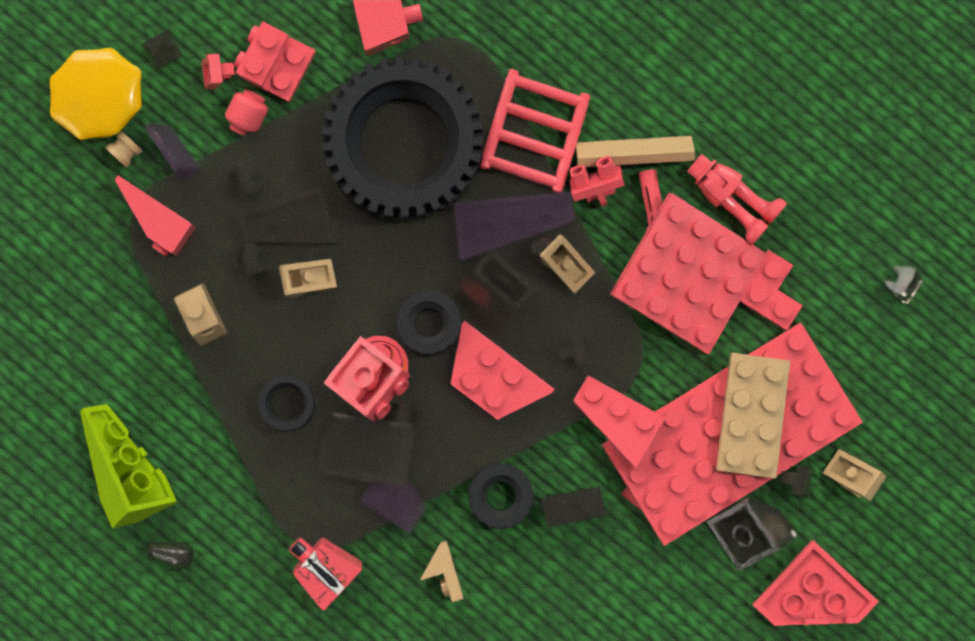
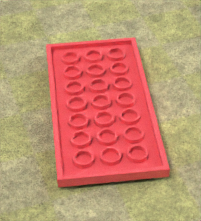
[601,322,863,546]

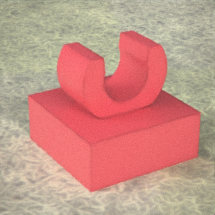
[202,54,235,89]

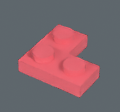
[739,250,803,331]

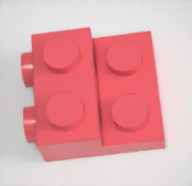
[234,21,316,103]
[324,336,411,422]

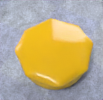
[50,48,142,140]

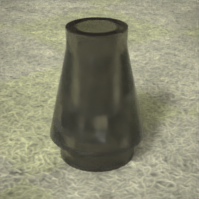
[147,541,194,571]

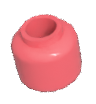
[225,90,268,135]

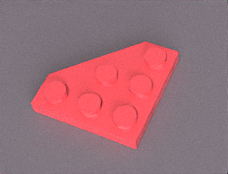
[751,540,879,626]

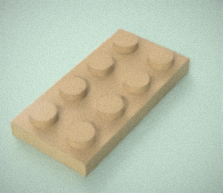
[716,353,790,479]

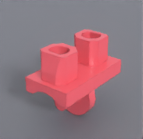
[570,156,625,206]

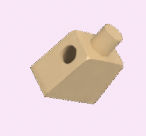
[174,283,227,346]

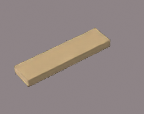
[576,136,695,167]

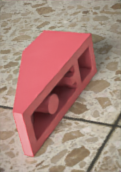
[115,176,196,256]

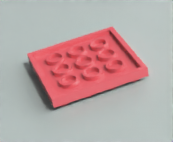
[610,193,766,354]

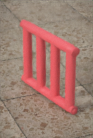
[479,69,590,194]

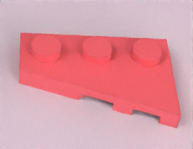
[573,376,666,471]

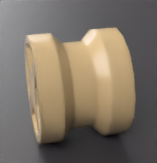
[105,131,142,168]

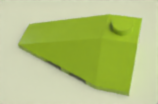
[80,404,177,528]

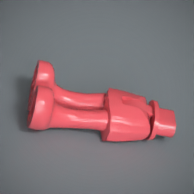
[687,154,788,245]

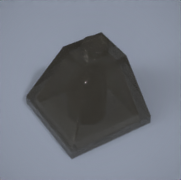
[707,497,796,571]

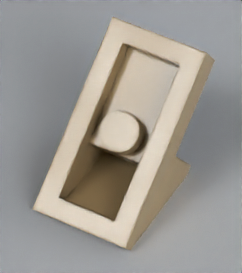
[540,234,595,293]
[279,259,337,298]
[823,449,887,501]
[420,540,464,602]

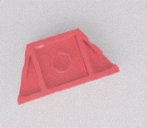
[450,321,555,420]

